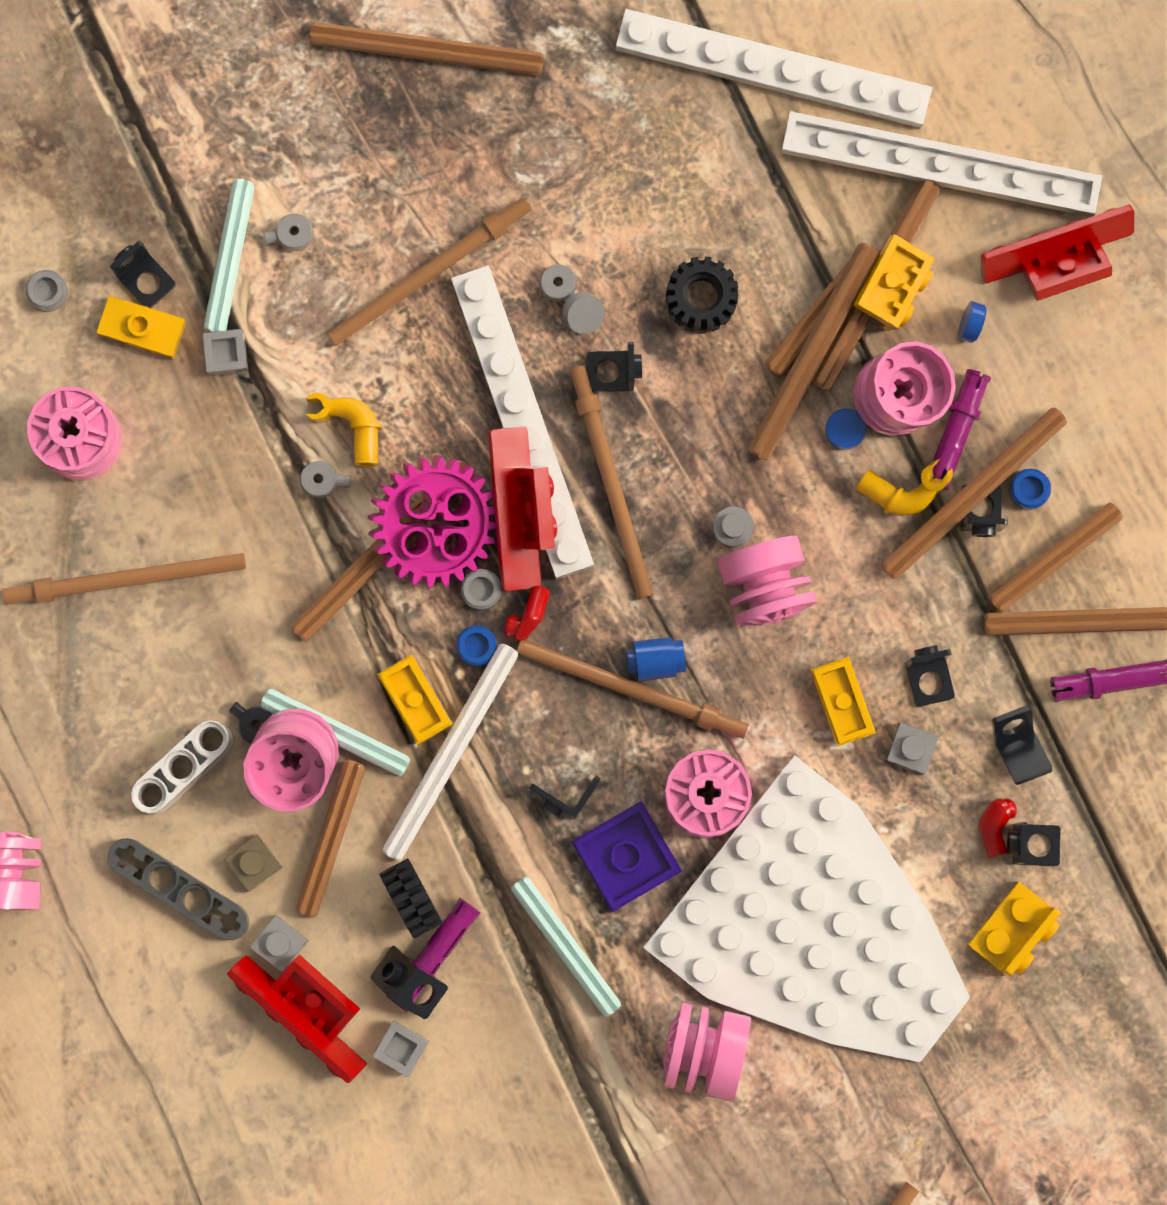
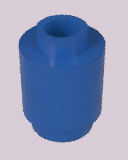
[626,637,686,682]

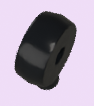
[229,702,273,744]

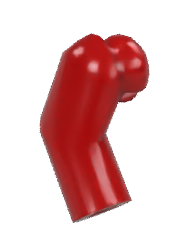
[978,798,1017,859]

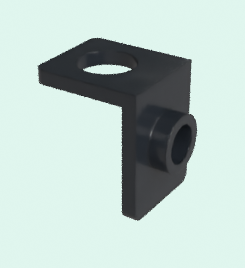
[110,240,176,308]
[587,342,642,392]
[960,485,1008,538]
[905,645,955,707]
[992,705,1052,785]
[529,775,601,820]
[1007,822,1061,866]
[370,946,448,1019]

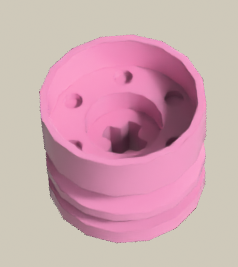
[853,341,956,436]
[27,387,122,481]
[717,536,817,627]
[243,709,339,812]
[663,749,752,839]
[0,832,42,910]
[662,1001,751,1102]

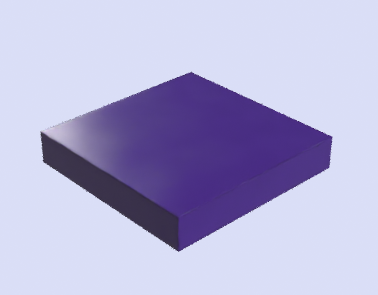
[571,801,682,912]

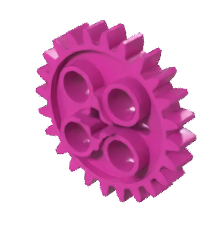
[367,455,496,588]

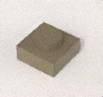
[224,835,283,892]

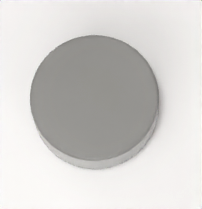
[26,270,68,312]
[562,292,605,334]
[461,569,502,611]

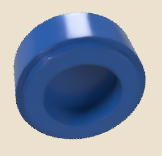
[957,301,987,343]
[825,408,866,450]
[1009,469,1051,510]
[457,625,497,667]

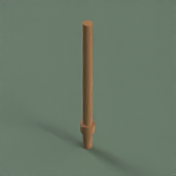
[327,197,532,346]
[569,365,654,600]
[3,553,246,604]
[517,640,749,739]

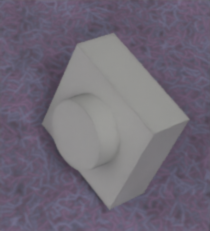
[202,329,248,376]
[886,722,939,775]
[250,915,309,973]
[372,1020,429,1077]

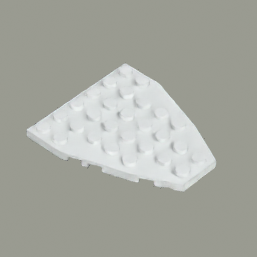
[643,755,970,1062]

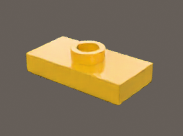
[96,295,187,359]
[377,654,453,745]
[810,657,876,747]

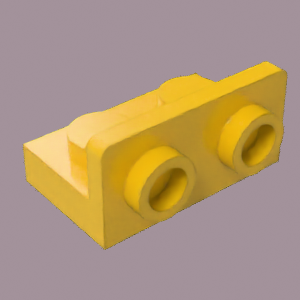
[853,234,935,331]
[967,881,1061,977]

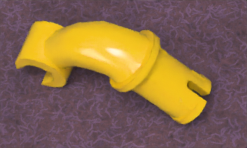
[305,393,382,467]
[856,459,953,516]

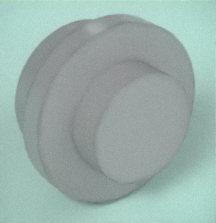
[713,506,754,547]

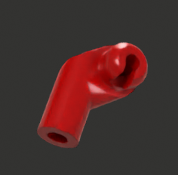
[503,585,550,641]

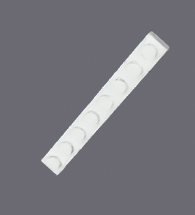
[616,9,933,129]
[781,111,1102,217]
[451,265,594,580]

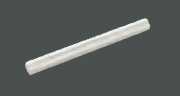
[382,644,518,861]

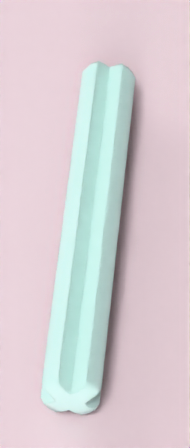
[204,179,255,332]
[260,689,410,776]
[511,877,621,1017]

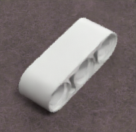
[131,720,233,815]

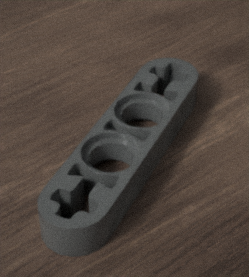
[108,838,249,940]

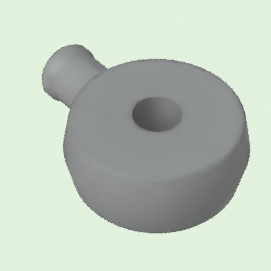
[263,214,314,251]
[539,264,577,302]
[300,461,350,498]

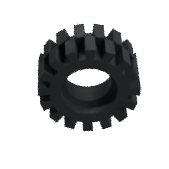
[666,256,739,334]
[379,858,443,939]

